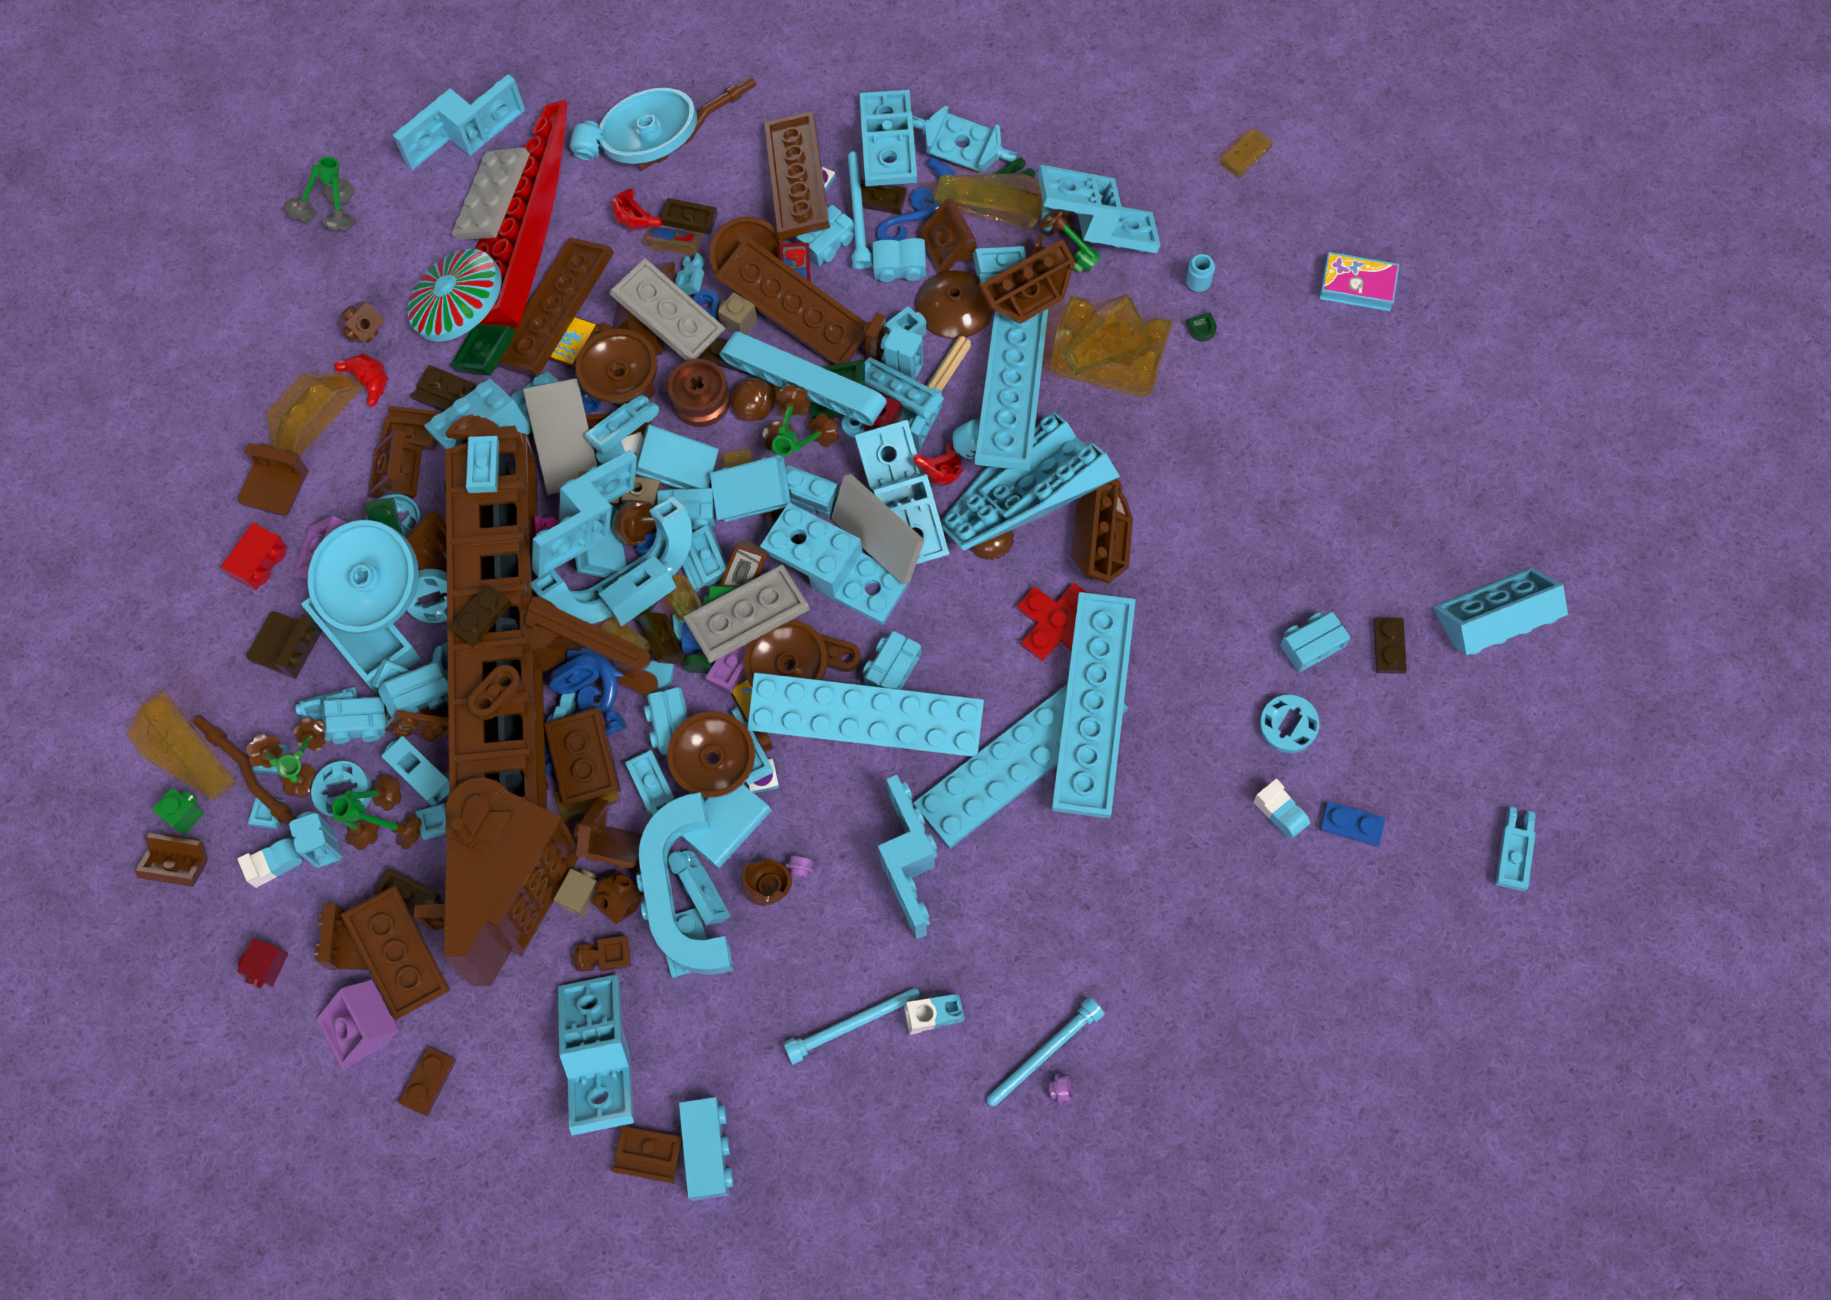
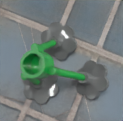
[284,157,356,230]

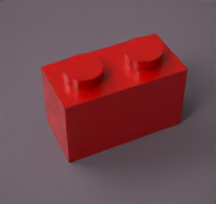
[221,522,288,591]

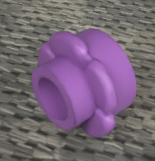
[785,856,814,878]
[1049,1074,1073,1105]

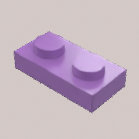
[705,643,748,694]

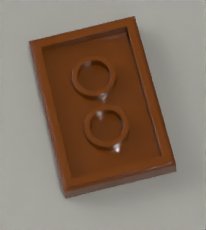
[544,707,621,808]

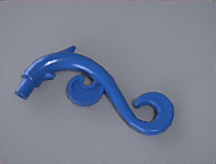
[877,157,960,241]
[567,648,623,720]

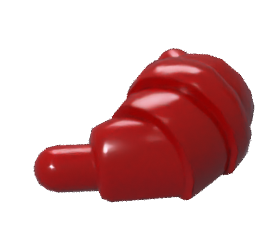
[611,189,662,230]
[334,354,389,407]
[913,444,963,486]

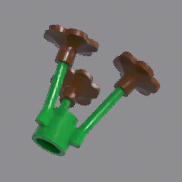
[1030,209,1101,273]
[763,384,839,456]
[245,717,329,798]
[332,774,422,850]

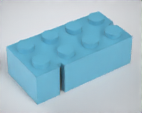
[301,597,421,694]

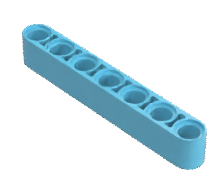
[719,331,887,426]

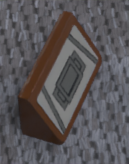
[719,539,769,587]

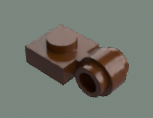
[572,936,631,972]

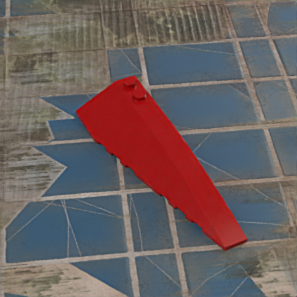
[475,99,568,327]

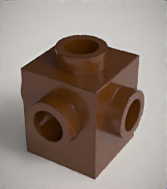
[337,301,385,343]
[591,871,644,924]

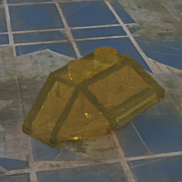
[267,373,364,457]

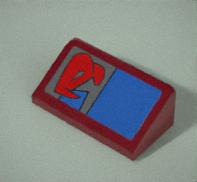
[777,242,811,282]

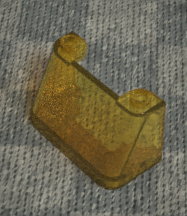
[1050,296,1174,397]

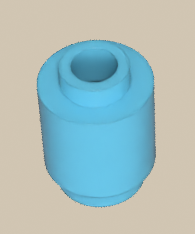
[1186,254,1215,292]

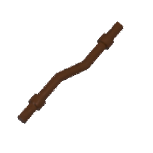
[636,77,756,171]
[193,715,297,828]

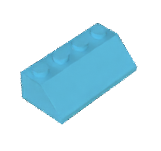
[1433,567,1568,655]

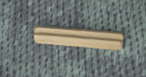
[927,336,971,391]

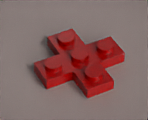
[1017,583,1087,662]

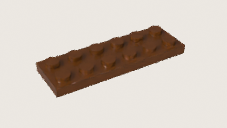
[764,111,830,240]
[715,236,866,365]
[498,237,614,377]

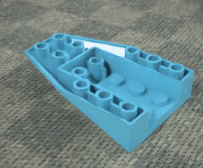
[940,412,1120,551]

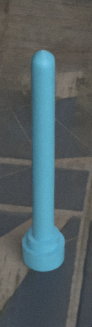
[848,151,873,269]
[783,988,920,1065]
[987,996,1105,1106]

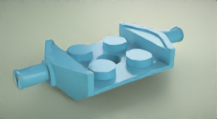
[912,106,1018,172]

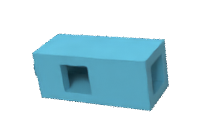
[598,555,677,626]
[381,736,450,806]

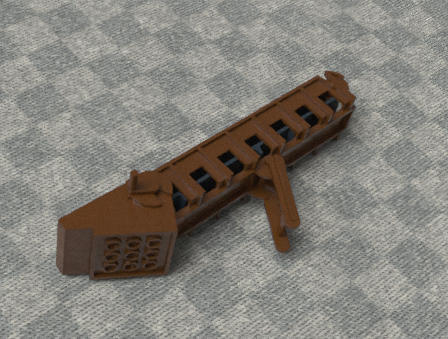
[443,414,658,986]

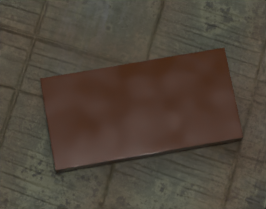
[341,885,451,1021]

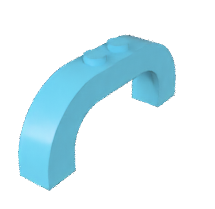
[531,496,692,624]
[636,793,734,975]

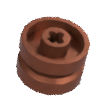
[668,359,730,427]

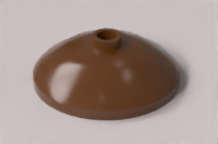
[709,216,785,275]
[916,270,993,339]
[576,329,657,403]
[743,619,828,688]
[667,711,755,798]

